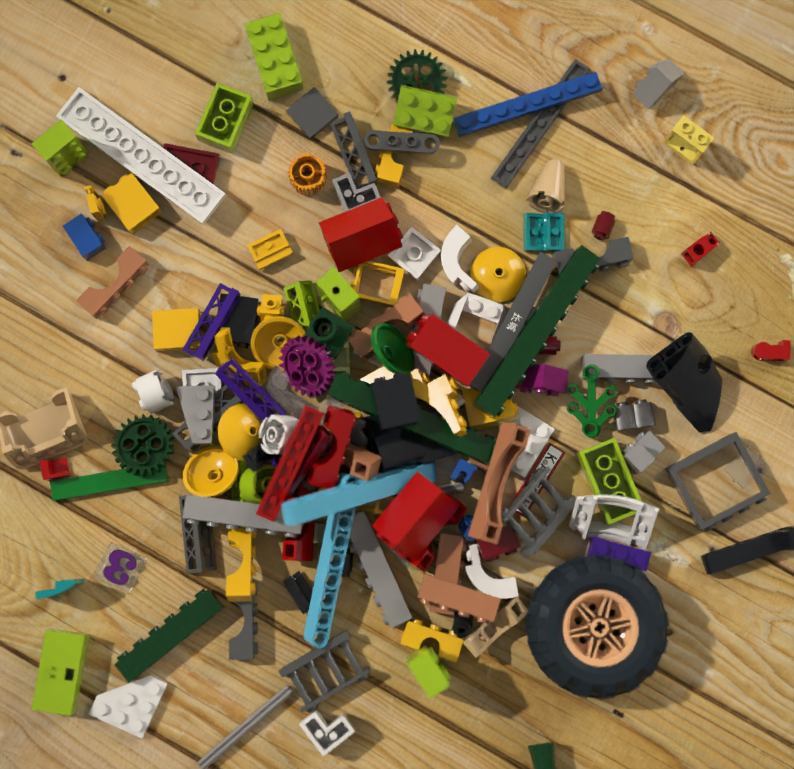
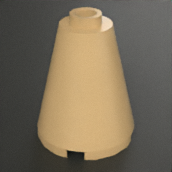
[527,159,565,213]

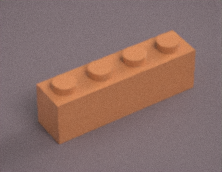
[429,533,467,615]
[417,574,501,624]

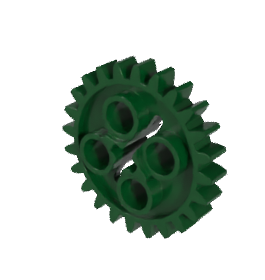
[387,49,447,104]
[111,414,176,477]

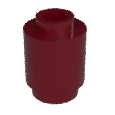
[591,211,615,241]
[537,336,561,355]

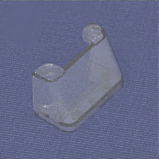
[263,365,345,434]

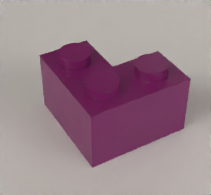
[515,364,569,397]

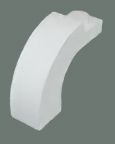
[441,225,479,293]
[464,544,519,599]

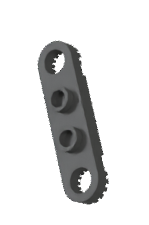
[364,130,440,155]

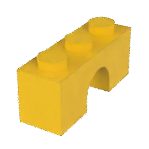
[374,124,413,188]
[400,618,464,663]

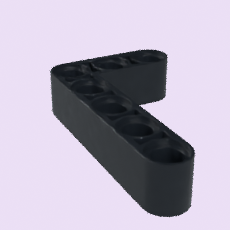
[701,526,794,575]

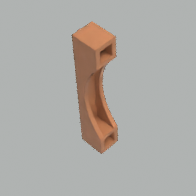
[468,422,531,545]

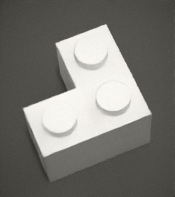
[299,709,356,757]

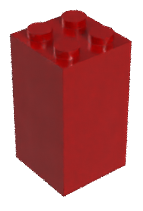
[318,197,403,272]
[406,314,490,387]
[372,472,459,562]

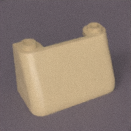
[0,387,88,469]

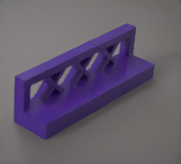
[182,283,241,361]
[215,357,287,421]

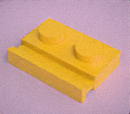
[84,185,107,222]
[247,229,293,271]

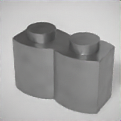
[612,399,656,431]

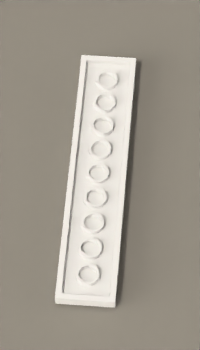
[56,87,227,225]

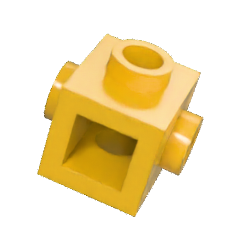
[257,294,285,322]

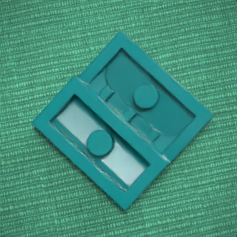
[523,212,565,252]
[35,578,84,599]

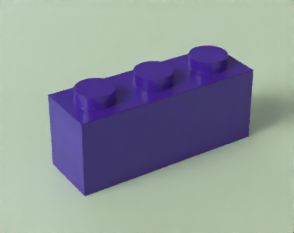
[586,537,651,571]

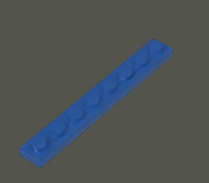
[453,72,602,137]

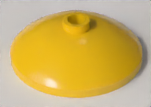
[470,247,526,303]
[251,316,306,371]
[218,403,263,462]
[183,446,239,498]

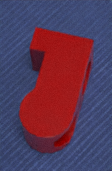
[681,232,720,267]
[751,340,791,362]

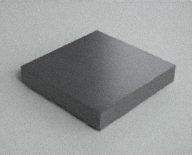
[286,87,339,140]

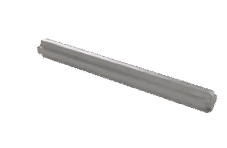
[198,685,293,769]

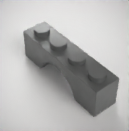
[552,237,634,277]
[229,579,258,660]

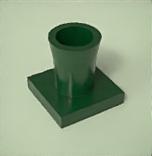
[304,307,355,360]
[527,742,556,769]

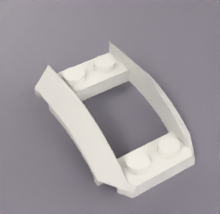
[447,292,506,347]
[569,494,660,550]

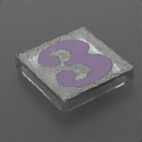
[94,542,147,594]

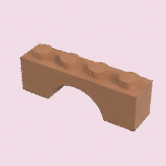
[76,245,149,319]
[348,294,425,362]
[318,435,382,481]

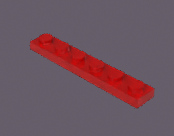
[256,405,324,522]

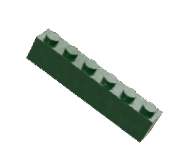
[114,588,224,683]

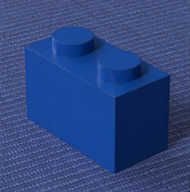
[62,213,106,261]

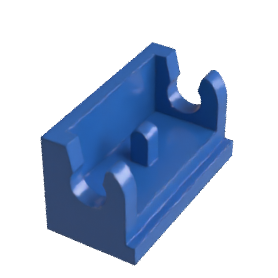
[449,458,478,484]

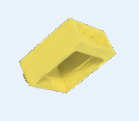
[663,115,714,165]

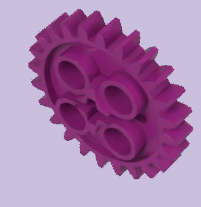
[279,335,336,397]

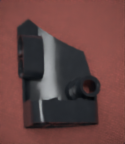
[646,332,722,433]
[362,409,458,473]

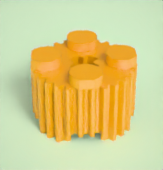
[288,152,327,195]

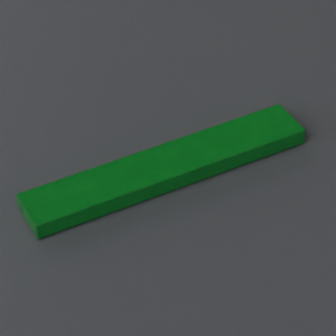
[50,462,169,501]

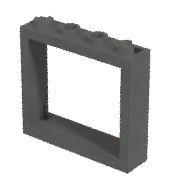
[665,432,771,532]

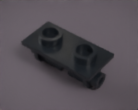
[283,571,312,614]

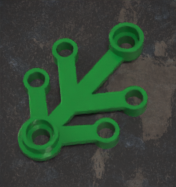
[567,364,618,438]

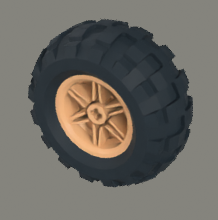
[525,555,669,699]

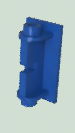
[459,514,475,541]

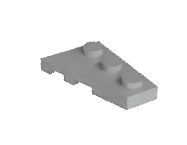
[176,386,215,445]

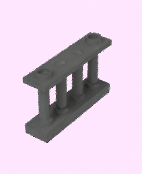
[501,467,577,557]
[278,630,371,713]

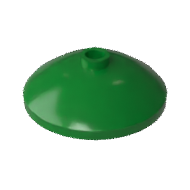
[371,323,415,375]

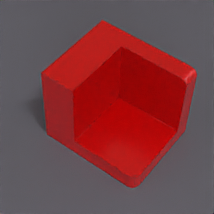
[40,457,70,481]

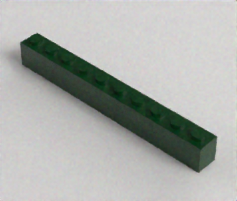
[472,245,600,418]
[327,372,496,466]

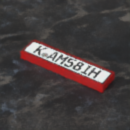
[512,442,566,518]

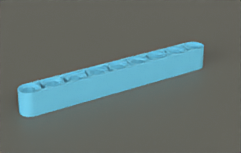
[281,461,437,526]
[304,472,360,648]

